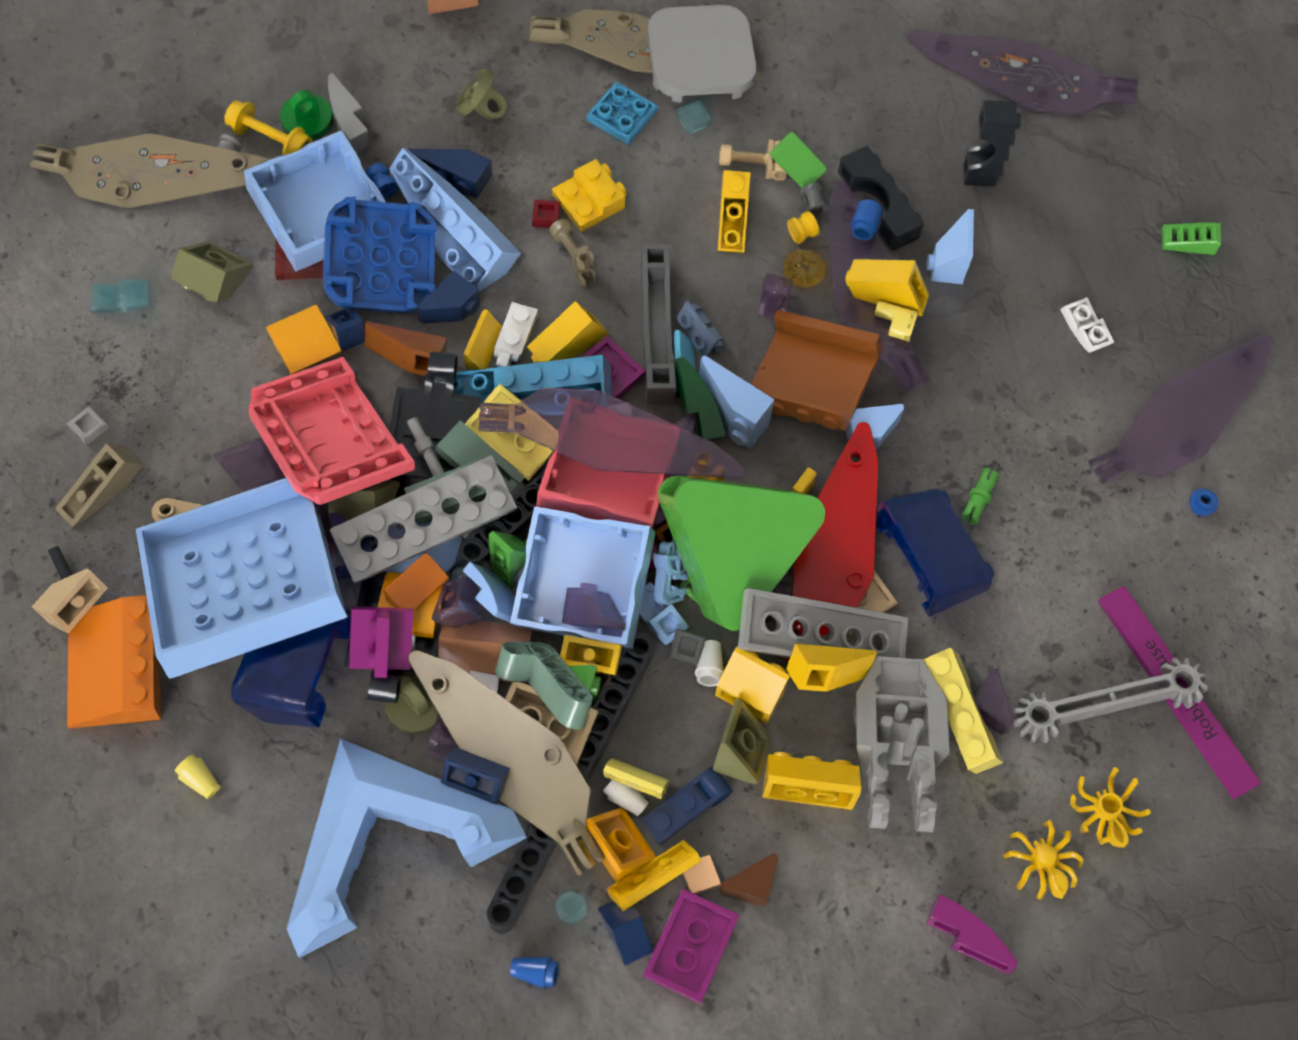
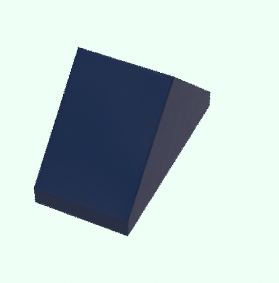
[324,308,365,352]
[598,901,653,966]

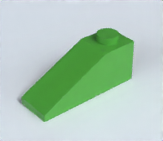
[488,531,527,588]

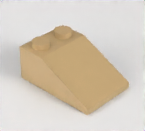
[505,682,598,765]

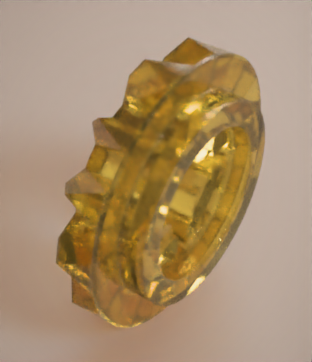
[783,248,826,287]

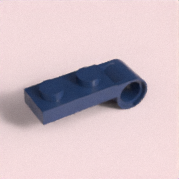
[641,766,733,845]

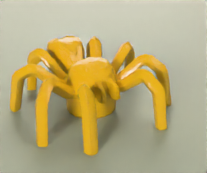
[1070,767,1151,848]
[1002,820,1084,900]

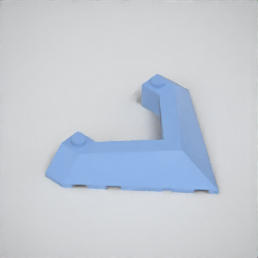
[287,738,527,958]

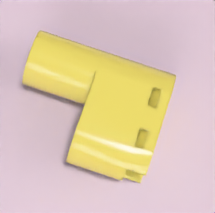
[874,301,918,342]

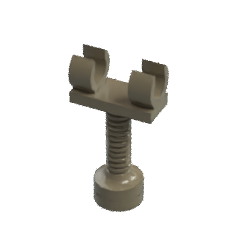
[549,219,596,288]

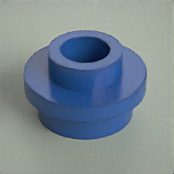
[1189,488,1218,516]

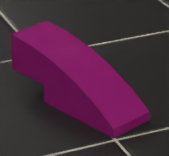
[926,894,1018,974]

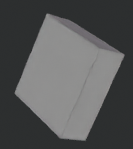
[67,406,109,445]

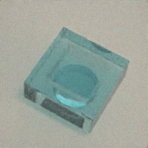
[676,100,712,134]

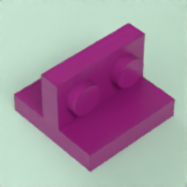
[349,607,413,678]

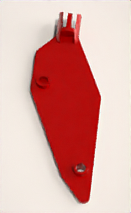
[777,422,878,662]

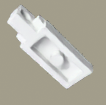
[494,302,538,367]

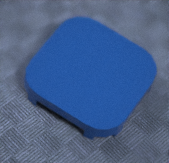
[323,196,437,314]

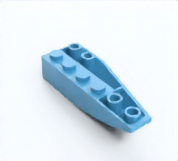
[454,355,612,417]

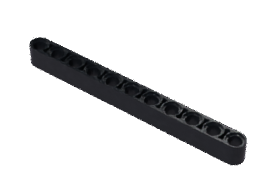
[487,633,653,934]

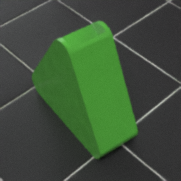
[658,476,825,631]

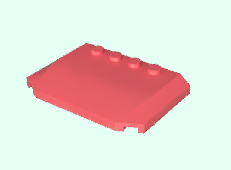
[249,357,415,505]

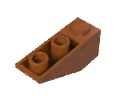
[364,321,447,376]

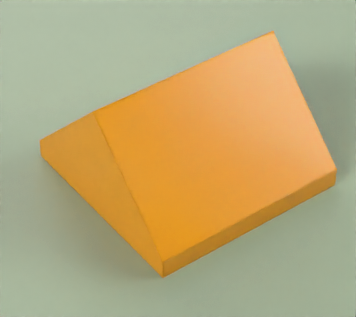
[586,808,657,883]

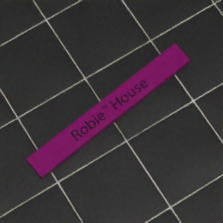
[1098,586,1261,800]

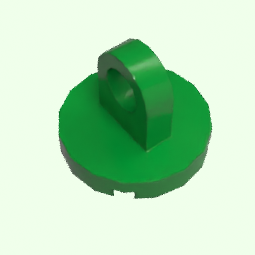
[280,90,333,140]

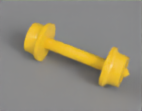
[224,100,313,156]

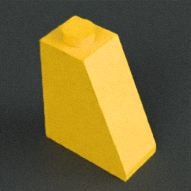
[846,259,929,316]
[527,301,610,363]

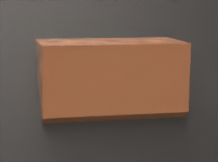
[438,617,533,684]

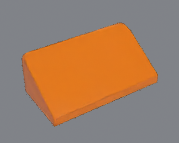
[384,553,449,612]

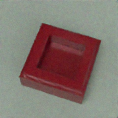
[532,200,561,228]

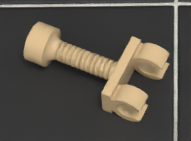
[719,139,787,180]

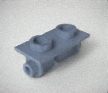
[676,300,725,357]

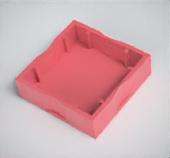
[536,398,681,529]

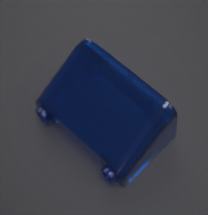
[876,488,994,617]
[231,609,351,728]

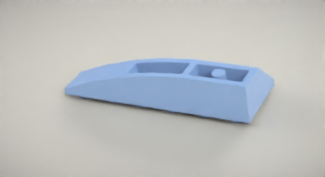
[389,148,521,292]

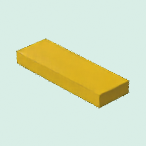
[607,840,701,911]

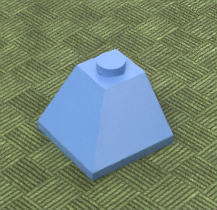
[927,209,974,284]

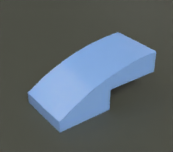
[639,582,689,645]

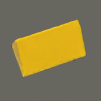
[463,309,502,370]

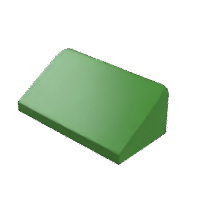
[769,132,827,188]

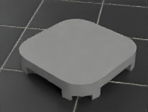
[647,5,756,102]

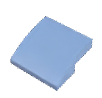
[463,562,515,622]

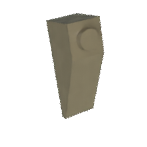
[55,443,144,528]

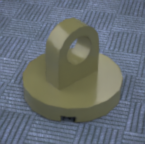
[455,68,507,120]
[385,675,442,735]

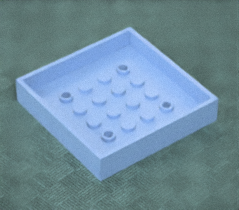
[136,478,347,679]

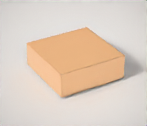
[683,855,721,895]

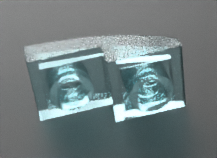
[91,279,149,313]

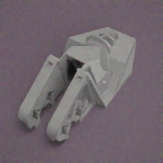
[852,656,950,833]

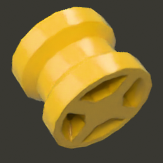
[787,211,819,244]

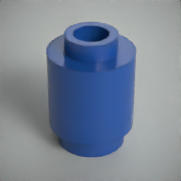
[851,199,883,240]

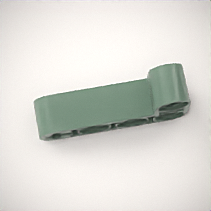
[495,642,593,729]

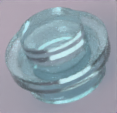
[555,891,587,924]

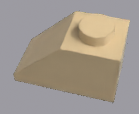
[32,569,108,633]

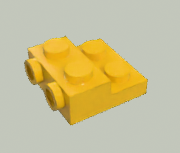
[552,159,627,232]

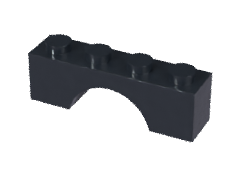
[963,100,1021,187]
[838,146,923,251]

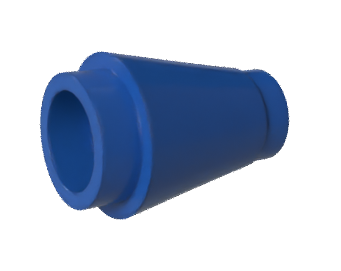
[510,957,559,989]

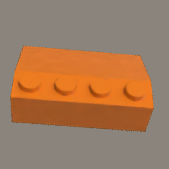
[67,595,161,729]

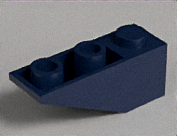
[407,148,492,199]

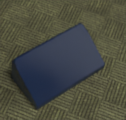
[441,748,510,804]

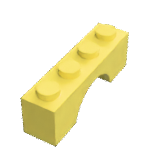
[924,647,1004,774]

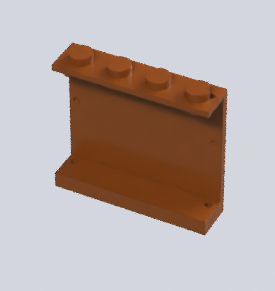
[751,310,883,431]

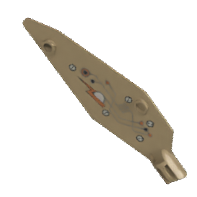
[30,133,271,209]

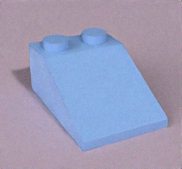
[699,355,774,450]

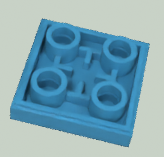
[586,81,658,146]

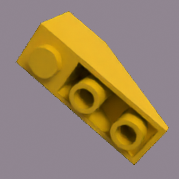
[718,170,750,253]
[786,644,877,692]

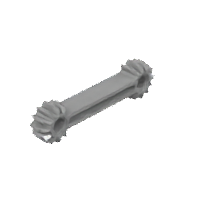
[1013,657,1208,743]

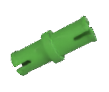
[961,468,999,525]

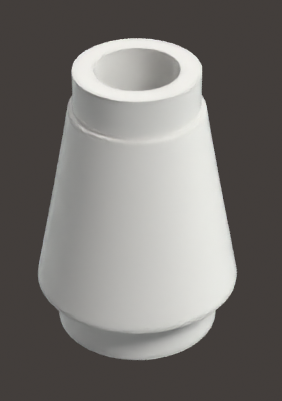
[695,640,724,687]
[603,780,649,817]

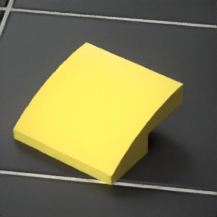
[603,758,670,799]

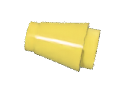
[175,754,221,800]

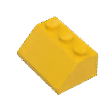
[762,752,861,810]

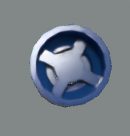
[364,163,398,200]

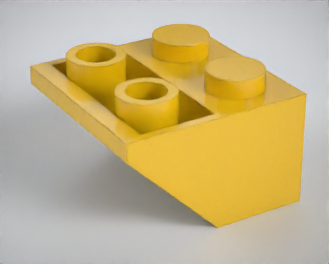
[715,647,790,724]

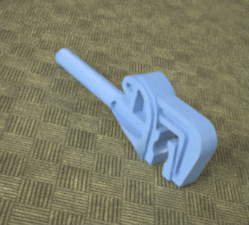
[653,539,688,605]

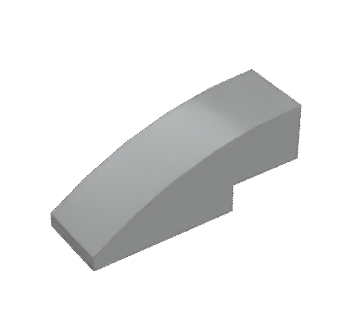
[328,73,370,154]

